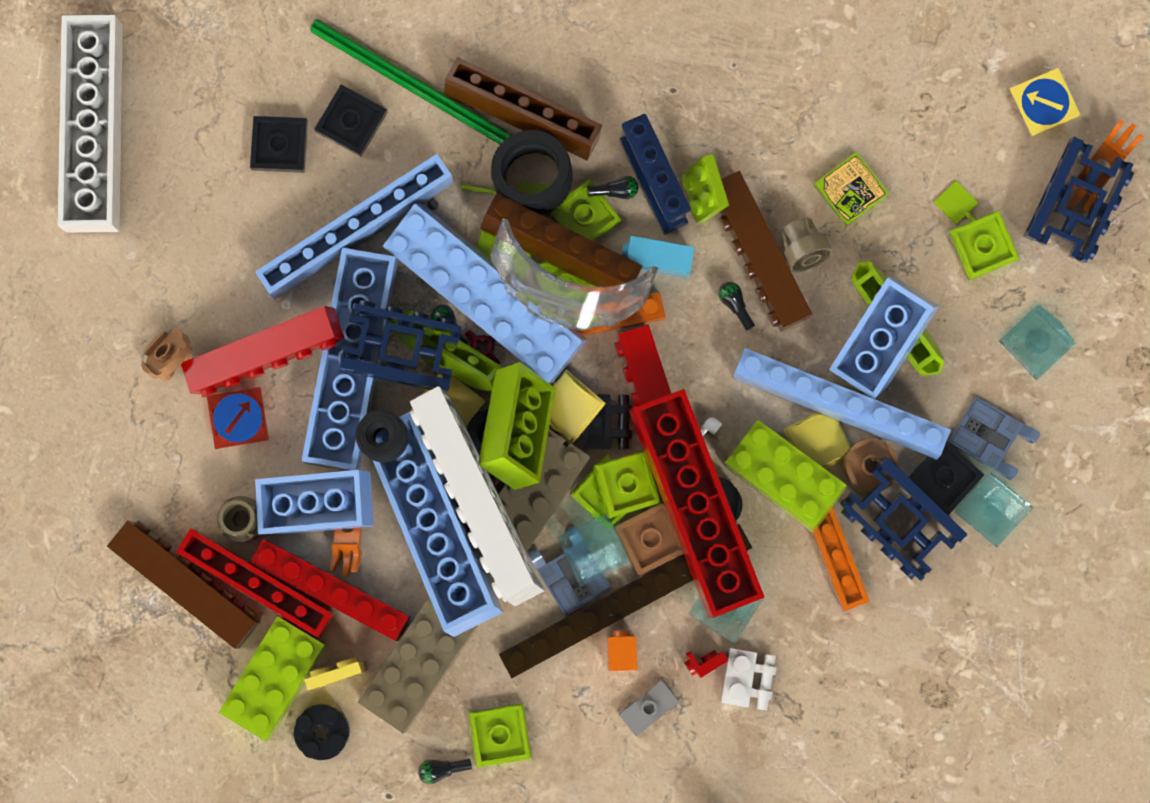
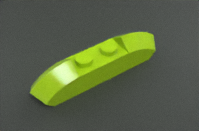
[851,261,945,376]
[389,310,503,392]

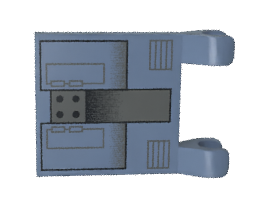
[948,397,1040,480]
[528,526,612,616]

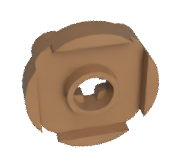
[141,328,193,381]
[843,438,899,493]

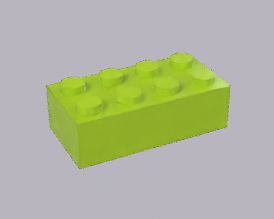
[478,362,556,490]
[725,420,847,533]
[218,616,329,741]

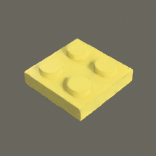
[305,658,368,690]

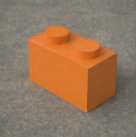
[607,631,637,671]

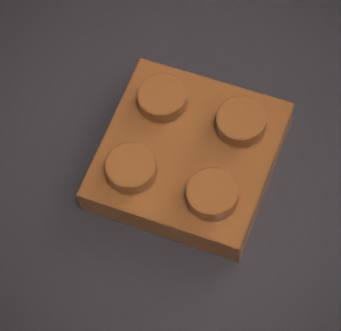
[614,503,683,576]

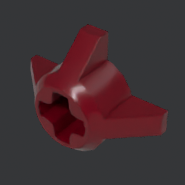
[465,330,500,364]

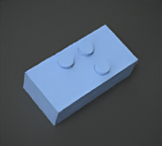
[829,276,940,399]
[255,470,374,535]

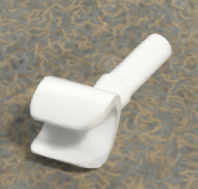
[700,418,722,436]

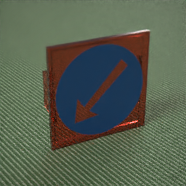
[207,387,269,449]

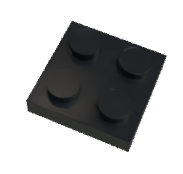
[314,84,388,157]
[250,116,308,173]
[908,441,985,515]

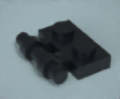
[583,394,632,450]

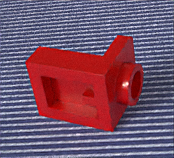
[684,650,729,678]

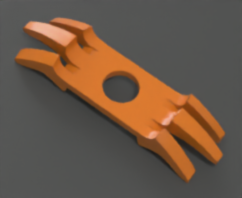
[1069,119,1144,212]
[329,528,362,578]

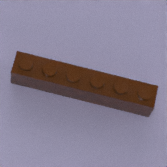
[444,57,602,161]
[719,170,812,332]
[480,193,642,301]
[107,520,260,649]

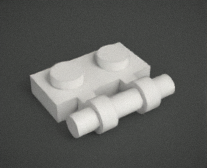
[721,648,777,711]

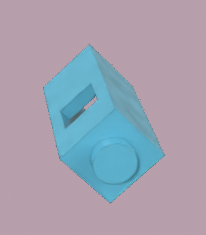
[622,236,695,278]

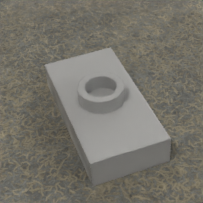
[619,680,679,736]

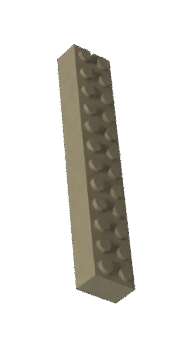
[357,429,591,734]

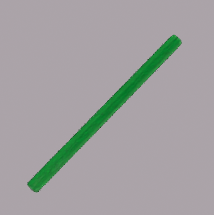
[310,19,512,145]

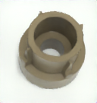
[780,218,833,272]
[217,496,260,543]

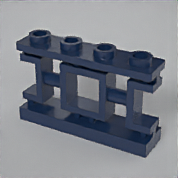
[619,114,691,235]
[1023,137,1134,263]
[339,300,461,393]
[840,456,968,581]

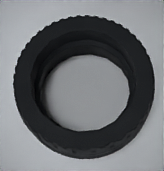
[491,130,573,215]

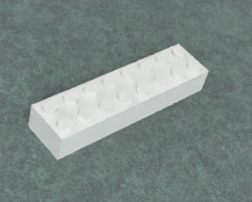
[58,15,123,233]
[410,386,545,606]

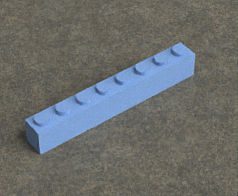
[255,154,454,300]
[734,348,951,460]

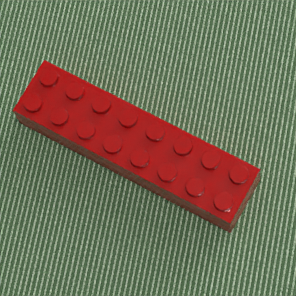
[629,389,765,618]

